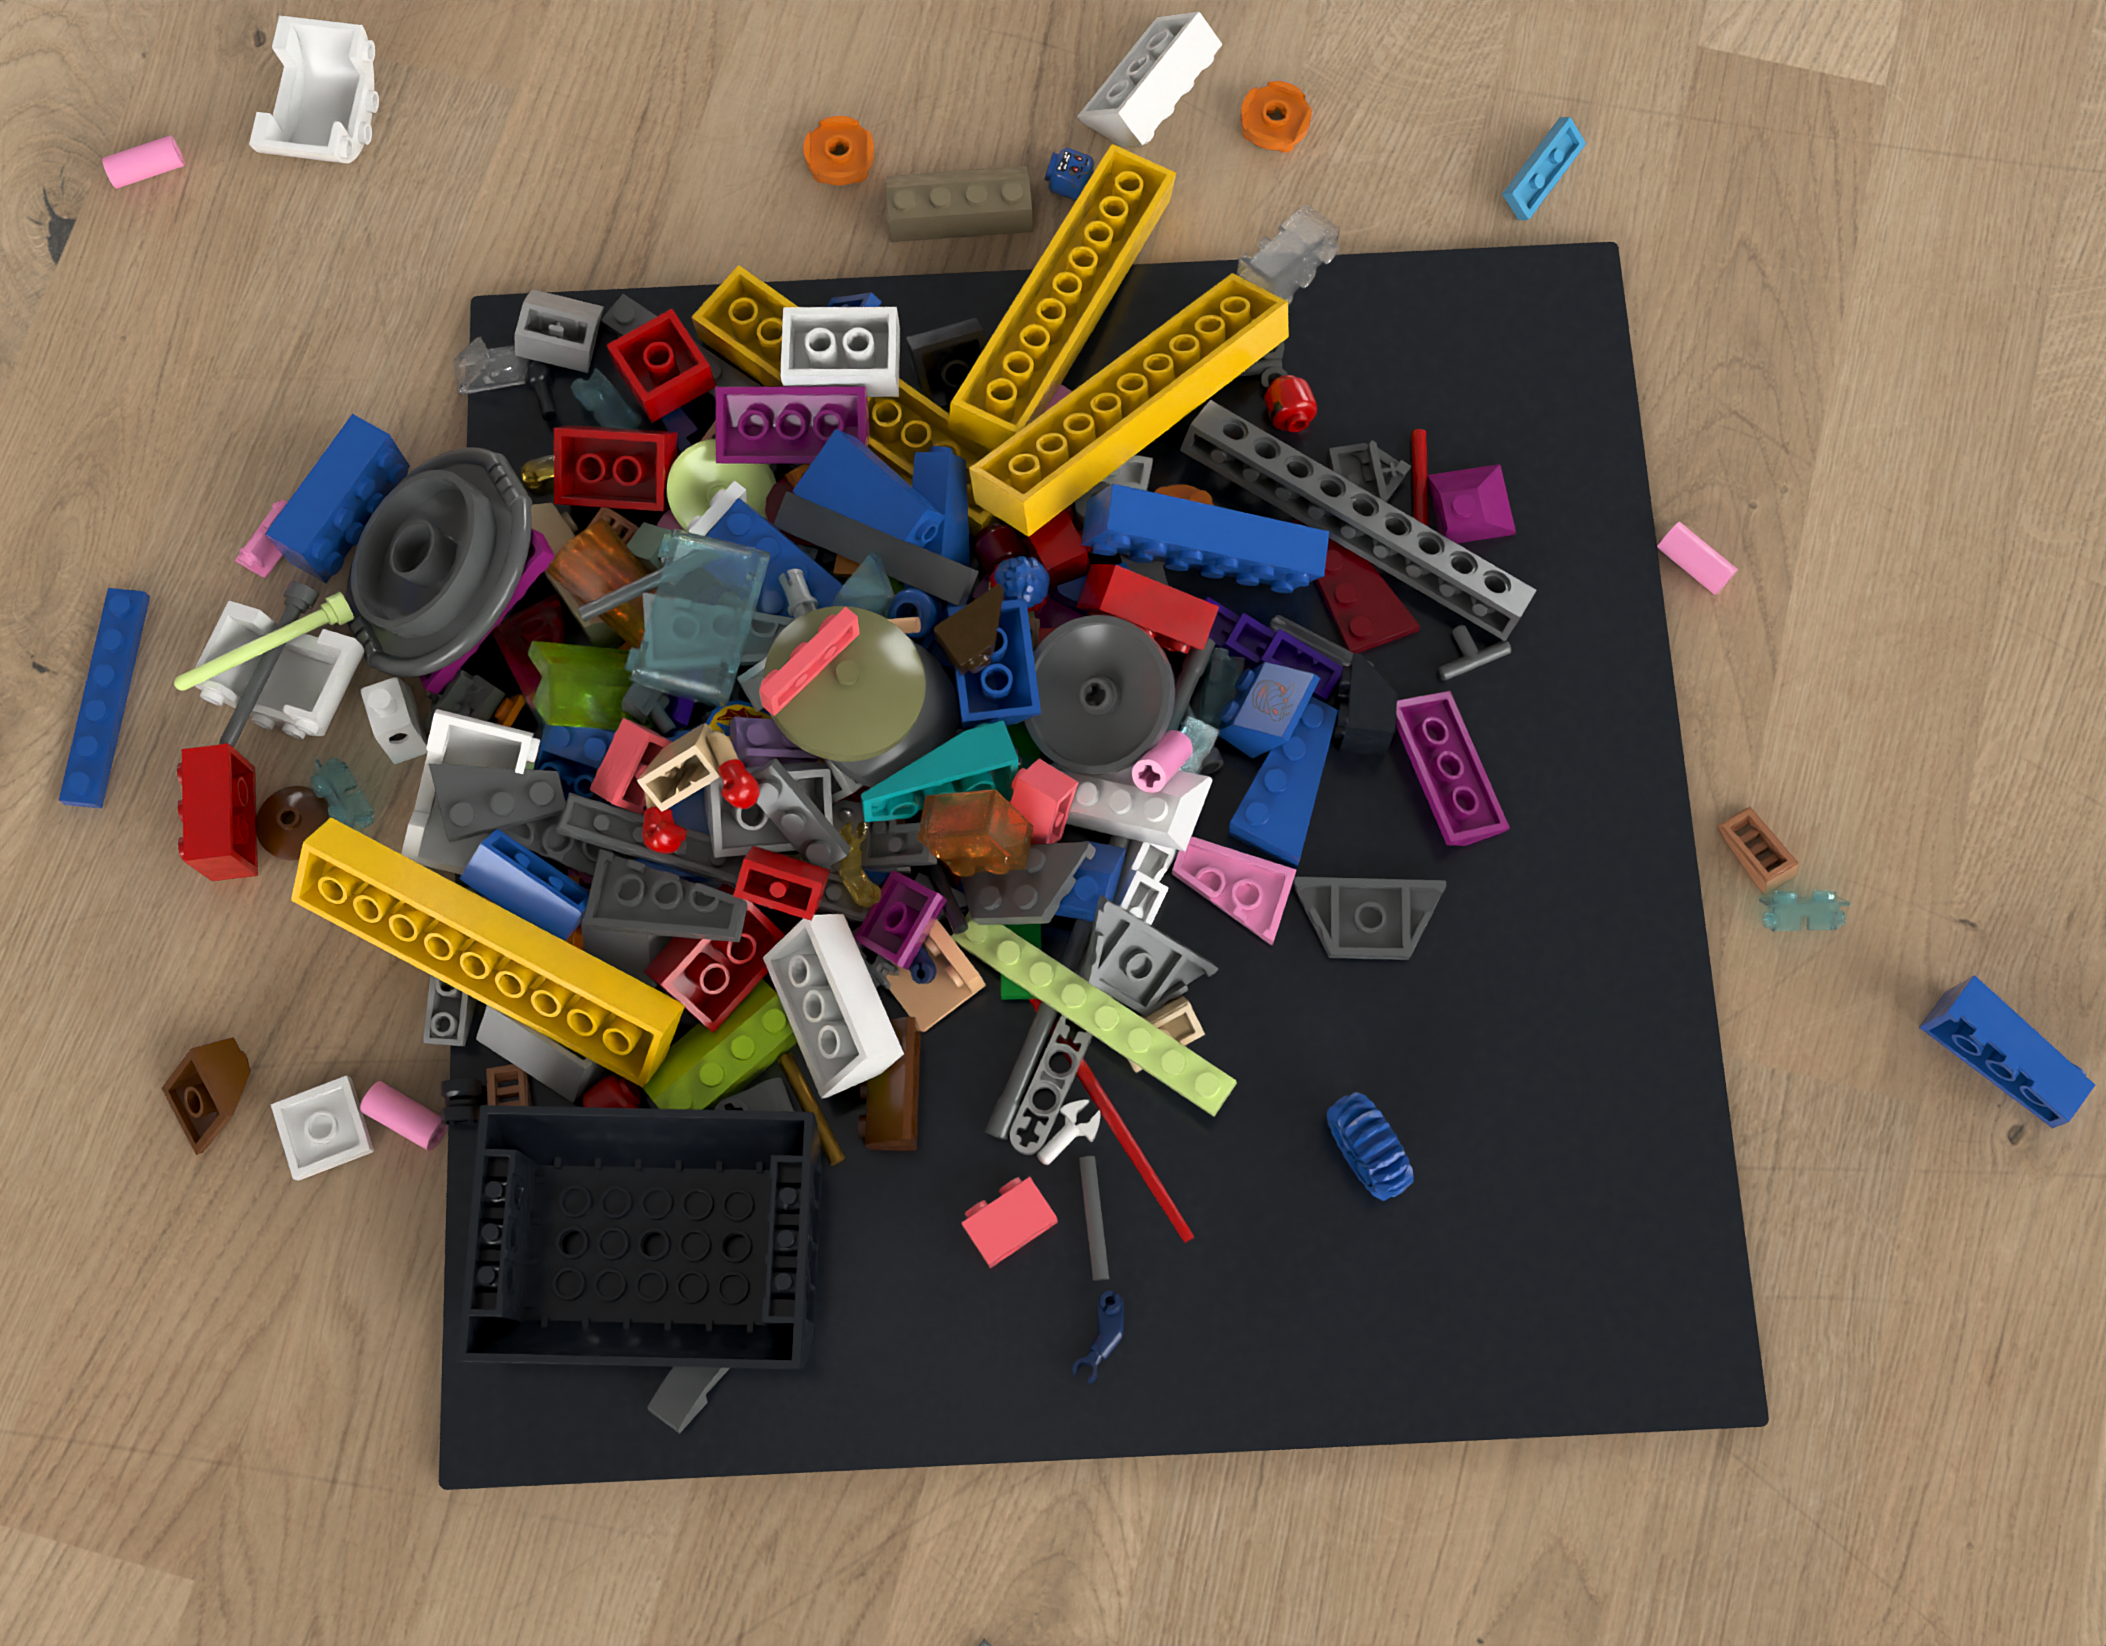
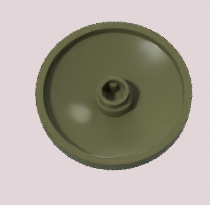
[763,606,926,762]

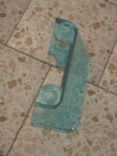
[624,529,771,708]

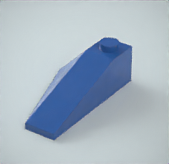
[957,841,1126,922]

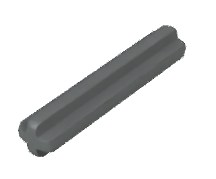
[1268,615,1374,667]

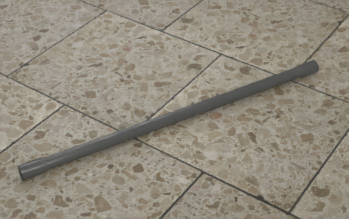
[984,638,1216,1141]

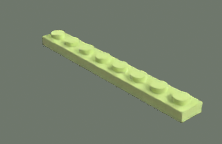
[951,911,1237,1117]

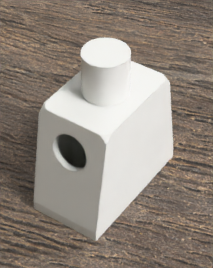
[361,677,428,764]

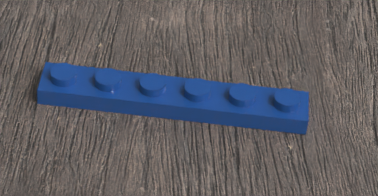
[59,588,150,809]

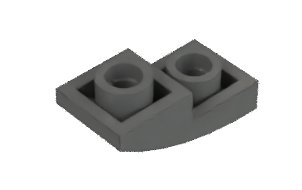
[648,1367,730,1433]

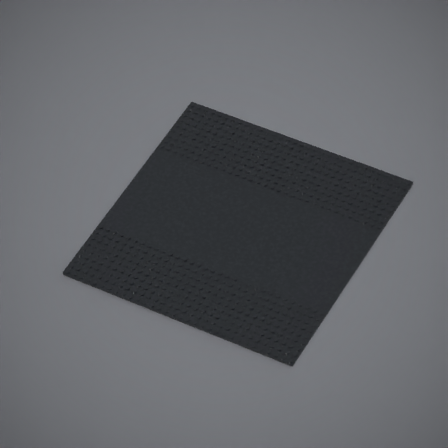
[439,242,1769,1490]

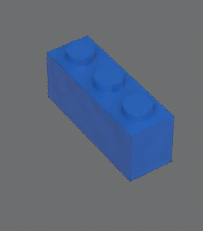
[459,828,590,941]

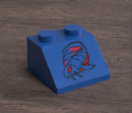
[1216,662,1320,758]

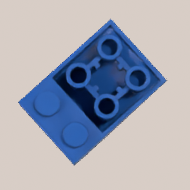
[534,707,620,805]

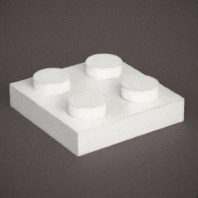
[270,1076,375,1181]

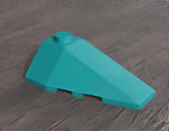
[861,721,1018,822]

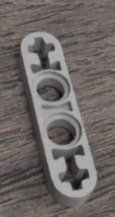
[1010,1015,1093,1155]

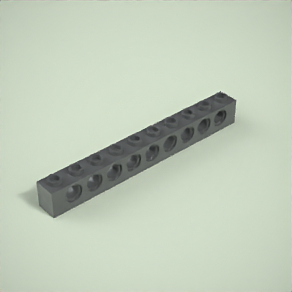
[1180,400,1537,641]

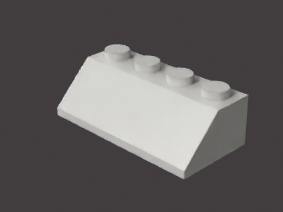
[1077,12,1222,147]
[1050,762,1212,852]
[763,914,904,1098]

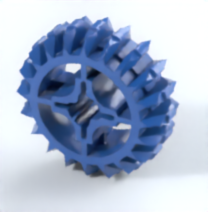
[1327,1092,1413,1201]

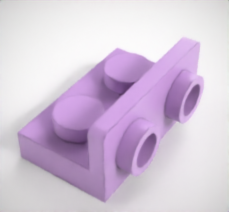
[730,717,819,767]

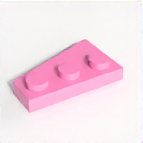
[1172,836,1296,945]

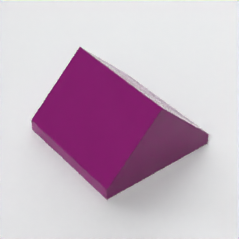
[854,870,947,970]

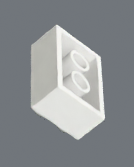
[781,307,900,397]

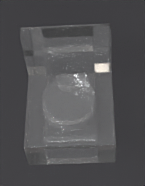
[453,337,529,395]

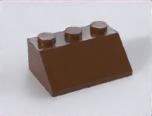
[858,1017,921,1151]

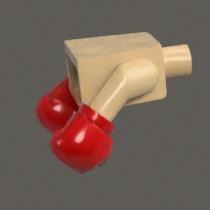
[637,723,760,854]

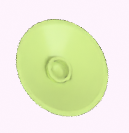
[667,439,776,531]

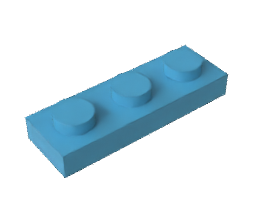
[1502,117,1586,220]

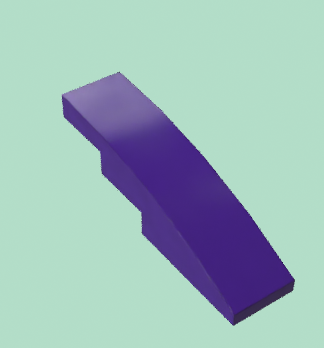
[1205,597,1342,702]

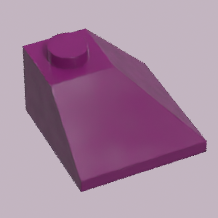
[1427,464,1516,543]

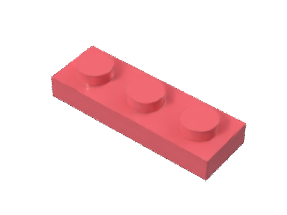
[759,606,860,716]

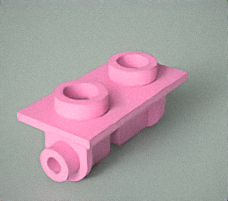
[235,499,288,579]

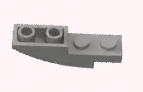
[423,888,483,1046]

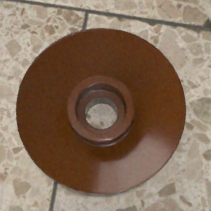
[256,786,333,860]

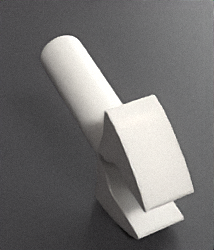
[1037,1100,1100,1165]

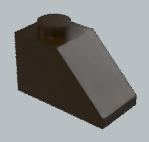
[933,583,1004,676]

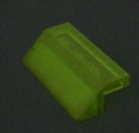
[528,641,687,733]

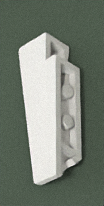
[1075,839,1178,997]

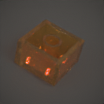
[917,789,1034,877]

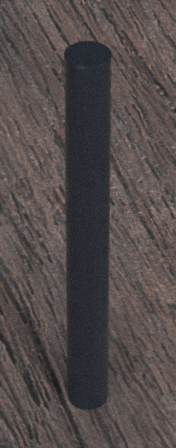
[905,813,968,934]

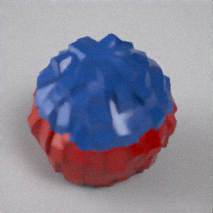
[989,556,1050,613]

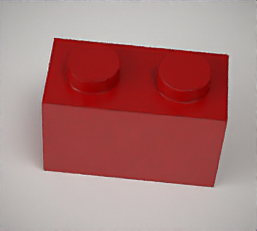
[733,846,830,921]

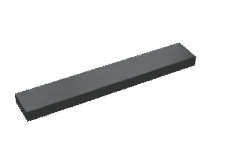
[773,491,979,606]

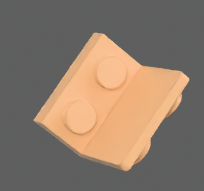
[886,919,986,1032]

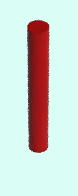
[1411,429,1429,527]

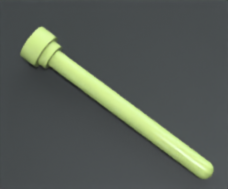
[174,592,354,691]

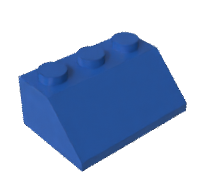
[948,599,1041,729]

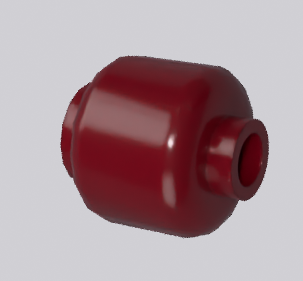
[973,523,1029,578]

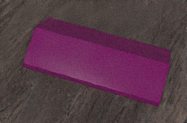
[715,387,870,464]
[1396,691,1510,846]

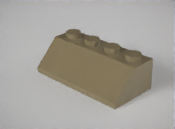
[886,166,1033,242]
[531,503,638,655]

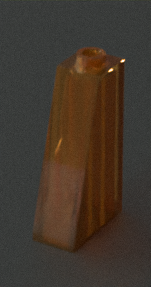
[546,517,668,658]

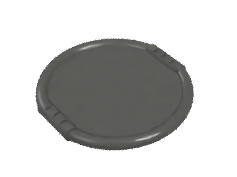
[346,447,532,677]

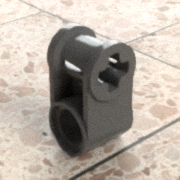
[715,1078,794,1112]

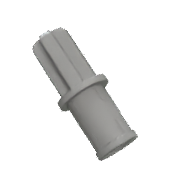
[779,569,818,619]

